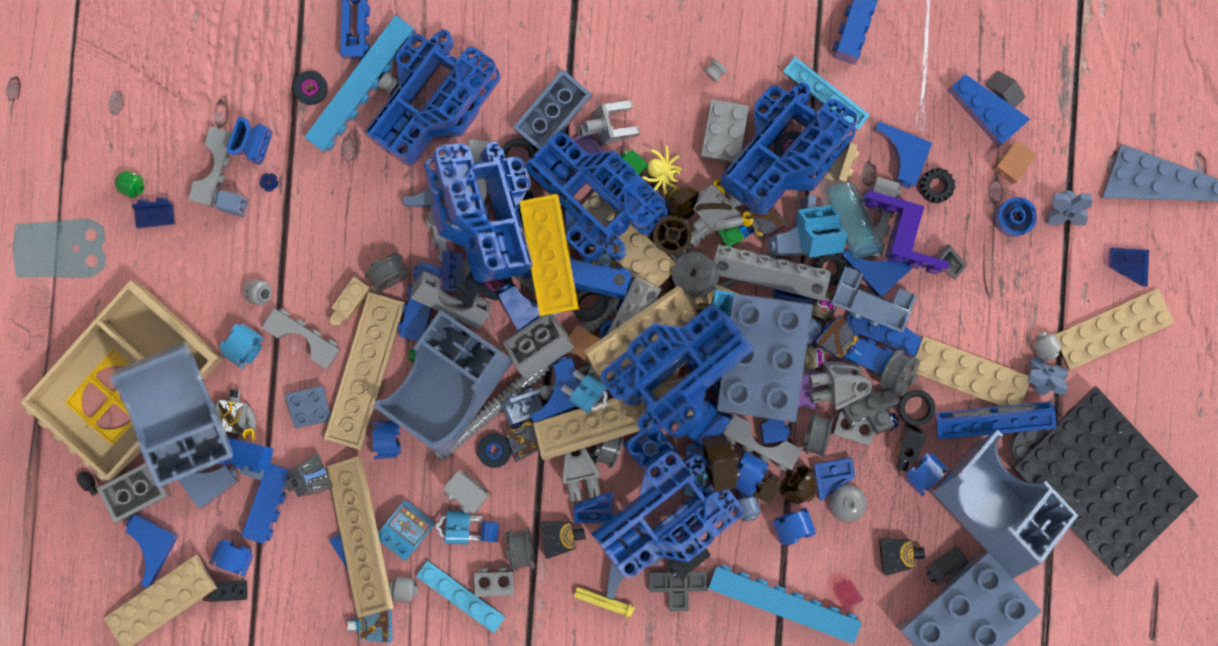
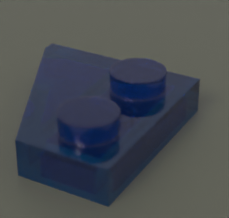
[1108,248,1149,287]

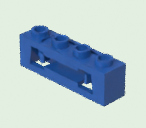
[340,0,370,60]

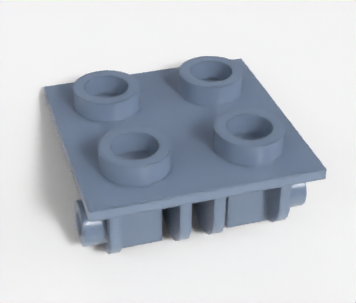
[285,386,331,429]

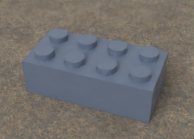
[513,69,592,151]

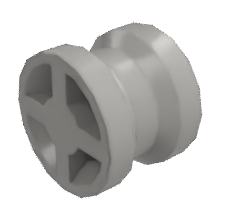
[703,58,727,83]
[378,71,399,96]

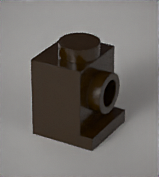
[753,474,781,505]

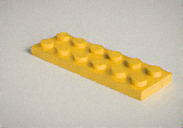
[519,194,579,316]

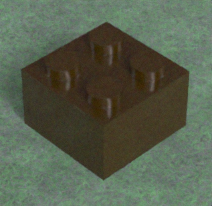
[702,433,740,492]

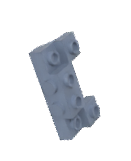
[831,266,917,333]

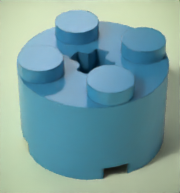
[219,324,264,369]

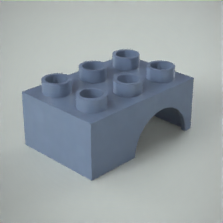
[717,294,813,422]
[373,310,513,457]
[110,341,233,488]
[933,430,1078,578]
[895,549,1042,646]

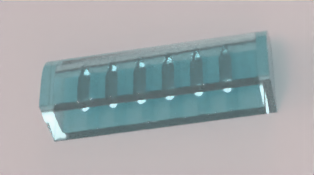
[827,183,883,261]

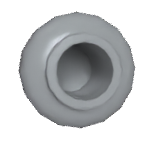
[243,279,272,305]
[1032,331,1061,361]
[390,576,418,603]

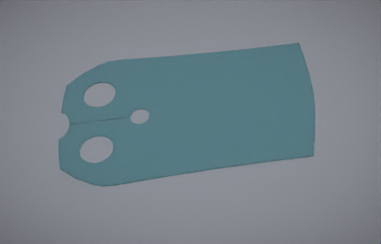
[13,218,106,278]

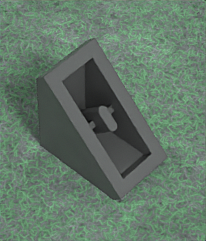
[985,71,1026,108]
[935,244,967,280]

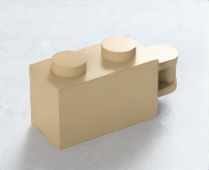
[330,277,372,326]

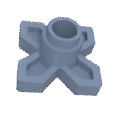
[1047,190,1093,226]
[1028,356,1068,395]

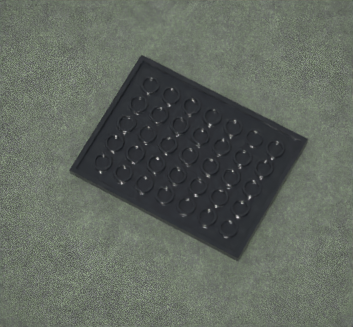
[1012,386,1199,577]

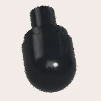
[76,471,98,496]

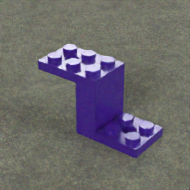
[860,190,950,275]

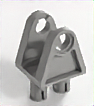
[578,100,641,146]
[809,361,872,410]
[563,448,601,502]

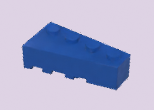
[832,0,878,65]
[947,74,1030,147]

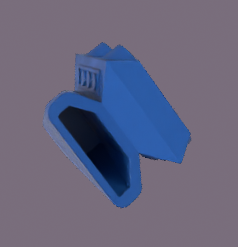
[227,117,272,165]
[686,398,735,444]
[623,430,677,473]

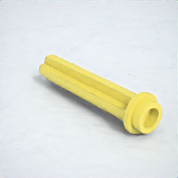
[574,587,635,618]

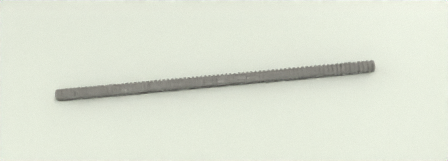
[433,195,744,462]

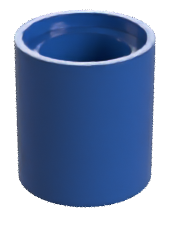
[480,521,499,542]

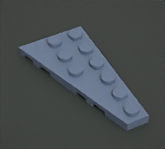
[1101,144,1218,202]

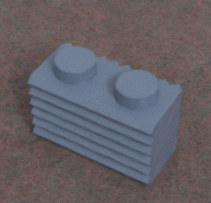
[214,190,248,217]

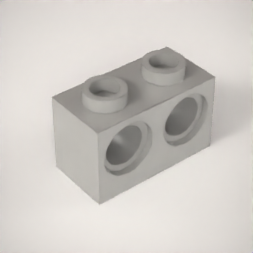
[831,412,875,446]
[474,567,515,597]

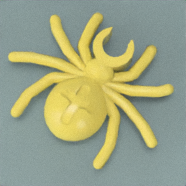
[642,145,682,196]

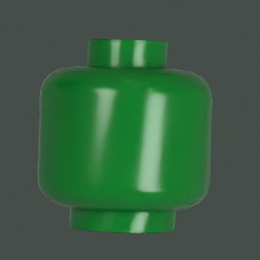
[115,170,145,198]

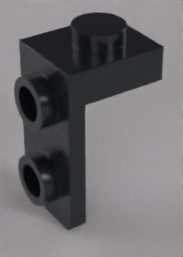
[669,546,711,580]
[925,546,967,585]
[203,580,248,602]

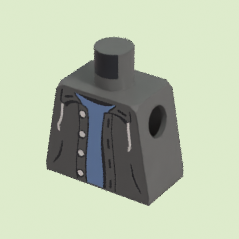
[285,454,333,497]

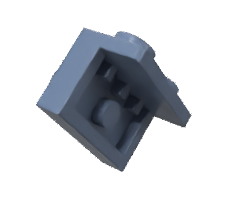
[501,388,543,426]

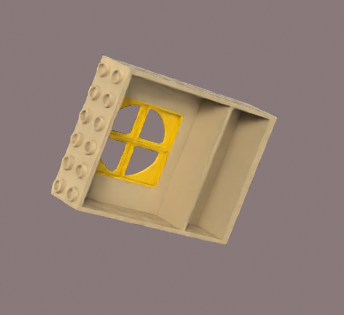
[21,280,224,481]

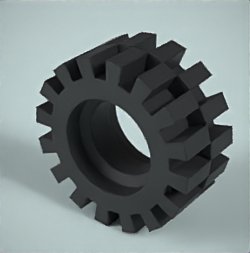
[919,168,956,204]
[812,253,848,286]

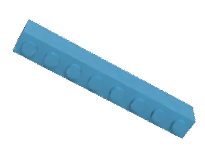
[304,15,415,153]
[708,564,862,644]

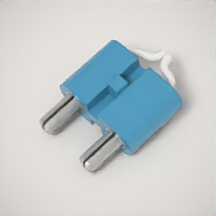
[561,370,608,414]
[436,510,483,545]

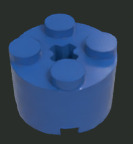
[994,197,1037,238]
[372,420,401,460]
[734,451,769,498]
[905,453,949,497]
[771,507,816,546]
[209,539,254,577]

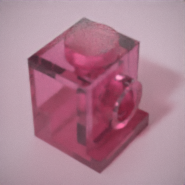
[833,578,863,610]

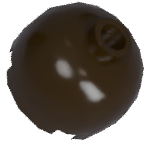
[665,185,699,221]
[653,216,692,255]
[779,465,818,504]

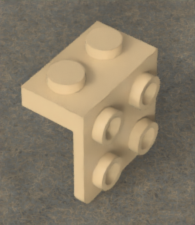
[824,143,859,184]

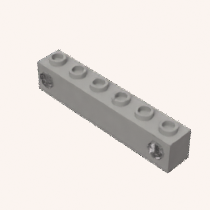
[714,245,831,301]
[587,277,662,392]

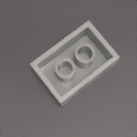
[700,99,749,164]
[503,314,575,380]
[97,463,171,523]
[443,470,491,514]

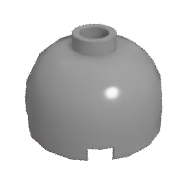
[829,484,867,523]

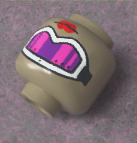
[811,292,837,322]
[804,344,828,370]

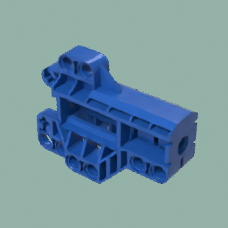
[364,29,501,166]
[721,82,857,215]
[526,132,668,261]
[424,142,533,282]
[601,306,754,438]
[591,449,743,577]

